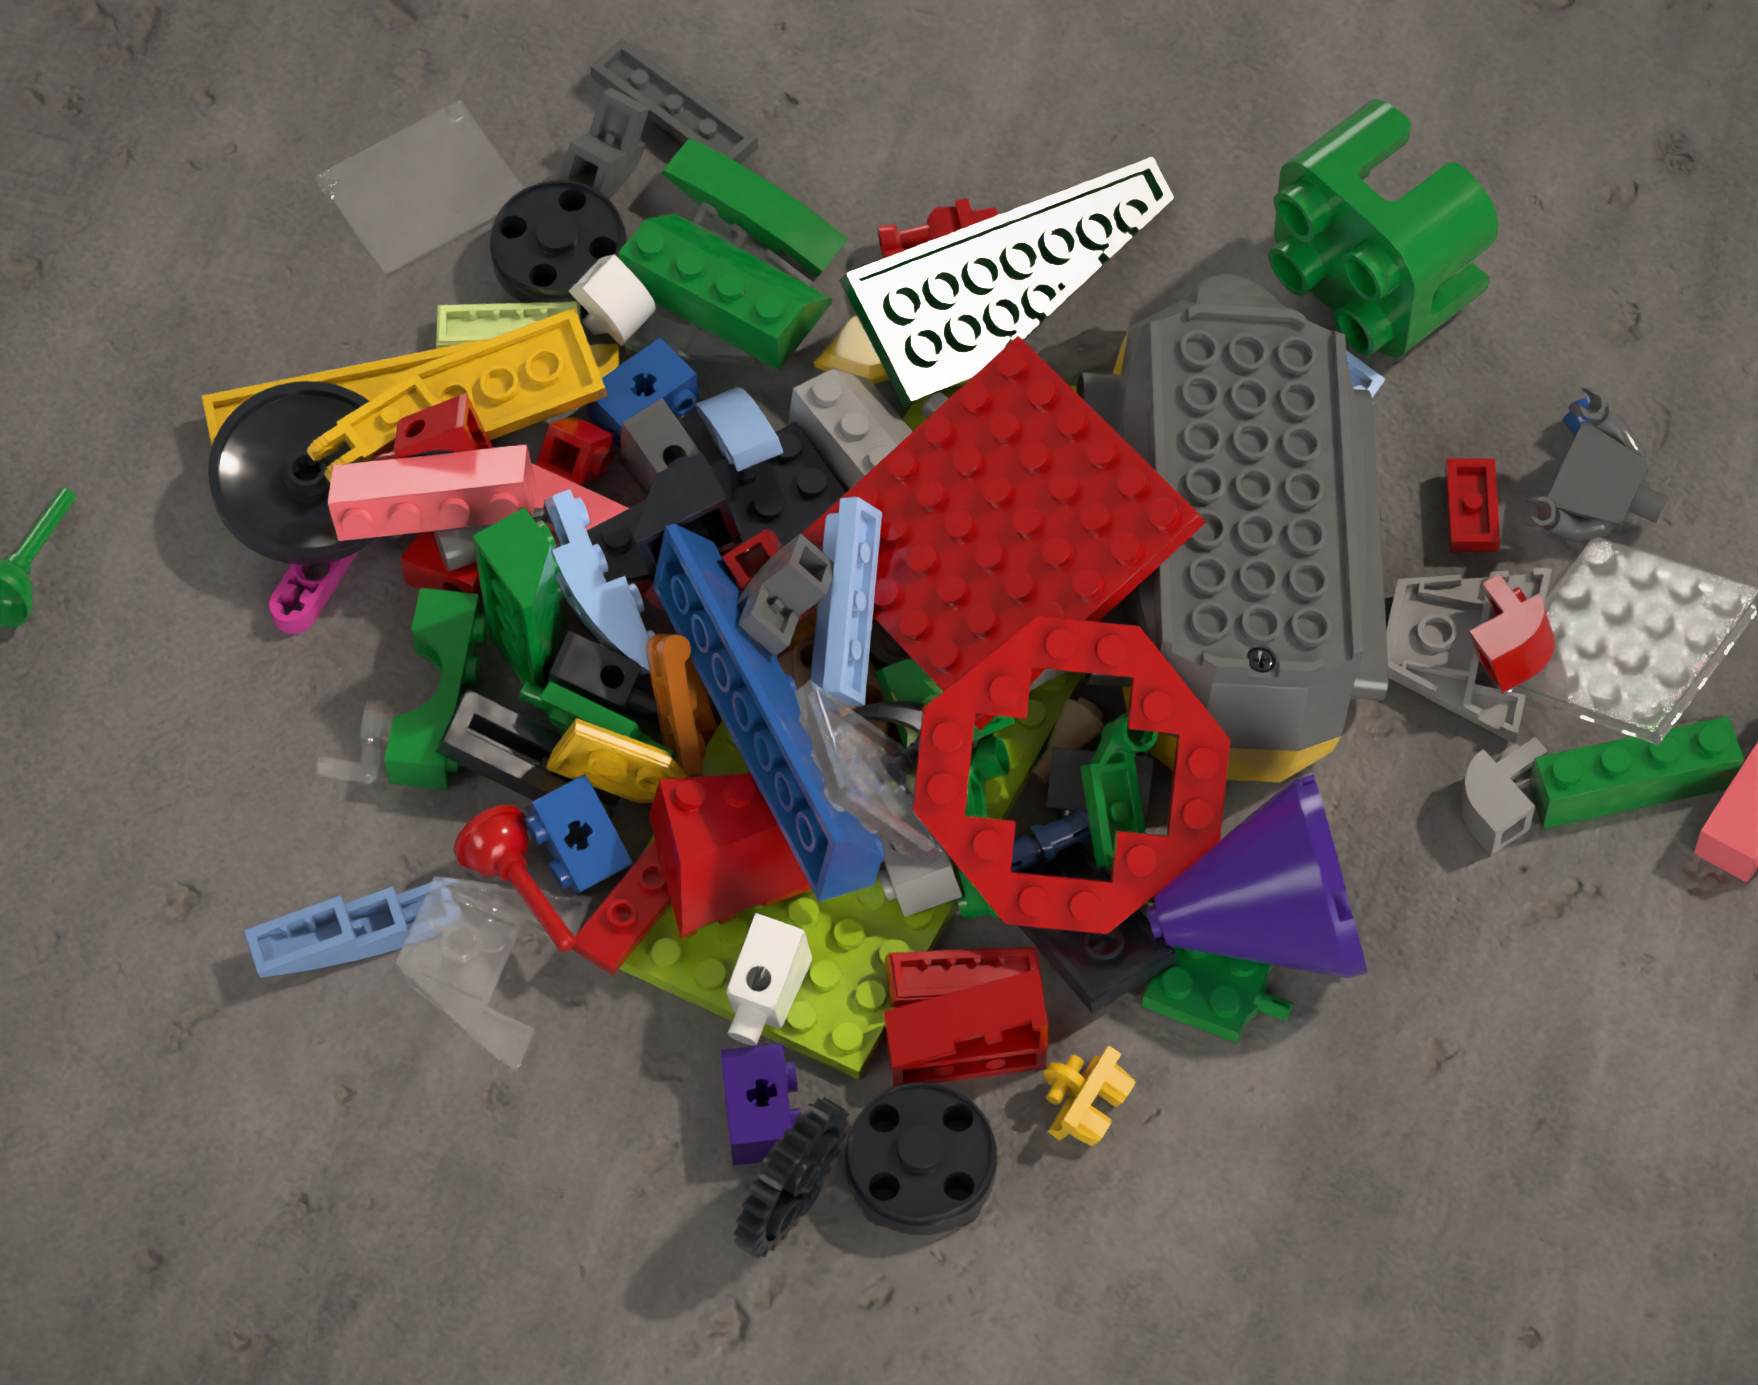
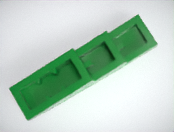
[661,138,849,278]

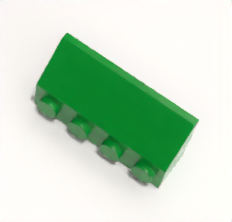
[618,213,832,370]
[472,507,567,708]

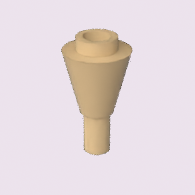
[1030,698,1105,784]

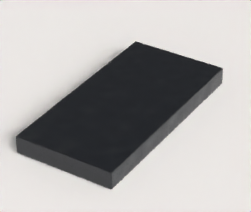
[1018,842,1177,1013]

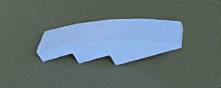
[695,386,783,471]

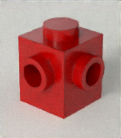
[536,416,615,486]

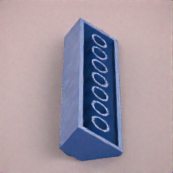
[653,524,884,902]

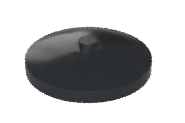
[208,381,377,565]

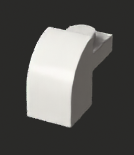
[569,254,656,346]

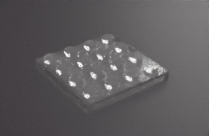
[1488,537,1758,745]

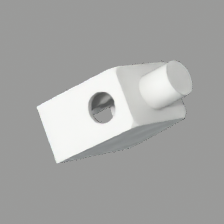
[727,913,812,1046]

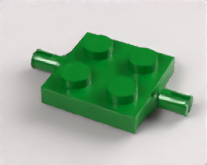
[519,680,677,760]
[1142,947,1294,1044]

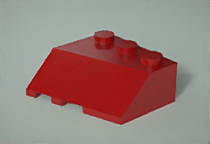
[649,773,812,940]

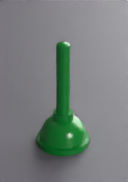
[0,487,76,627]

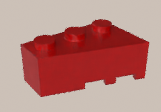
[884,968,1048,1087]

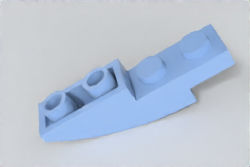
[544,489,655,675]

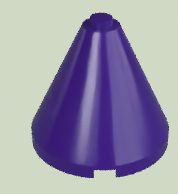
[1147,773,1368,978]

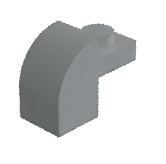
[1460,737,1548,856]

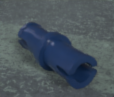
[1011,807,1092,872]

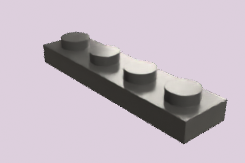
[590,38,758,164]

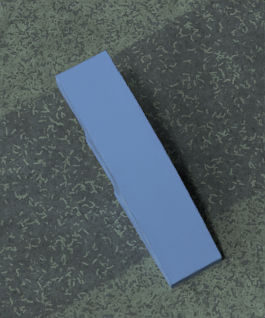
[244,877,463,978]

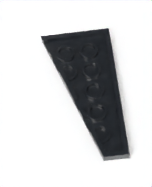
[551,421,846,601]

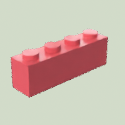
[328,444,536,541]
[1694,742,1758,883]

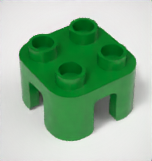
[1268,99,1499,357]

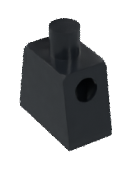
[548,631,658,724]

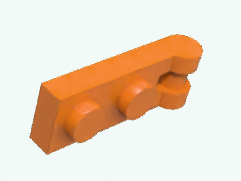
[646,634,706,775]

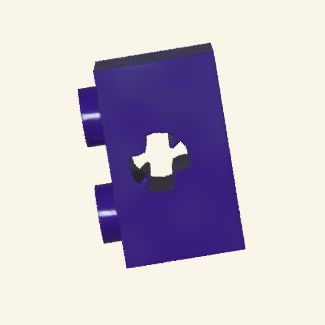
[721,1043,801,1166]

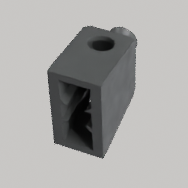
[619,398,700,495]

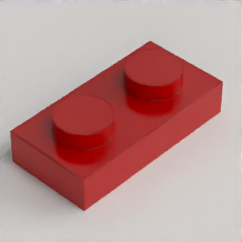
[1445,458,1500,552]

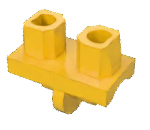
[1043,1045,1136,1146]

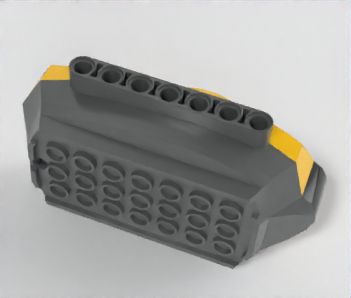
[1076,274,1389,783]

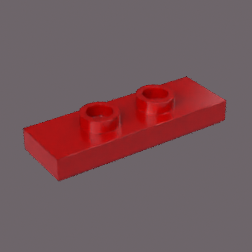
[572,840,671,976]
[884,947,1044,1007]

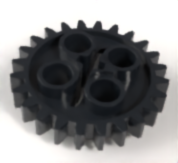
[733,1097,849,1259]

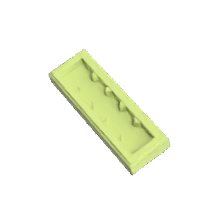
[436,301,581,349]

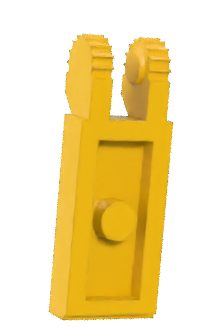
[307,374,440,483]

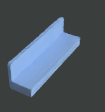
[808,497,882,708]

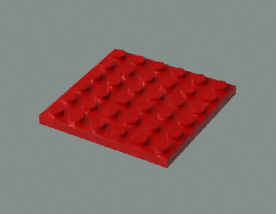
[802,336,1206,731]

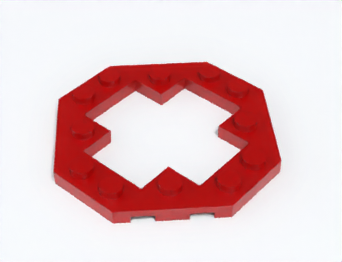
[912,616,1231,934]

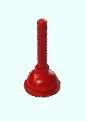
[453,805,576,952]

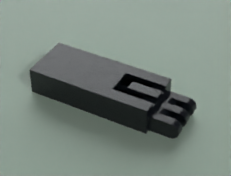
[436,689,621,821]

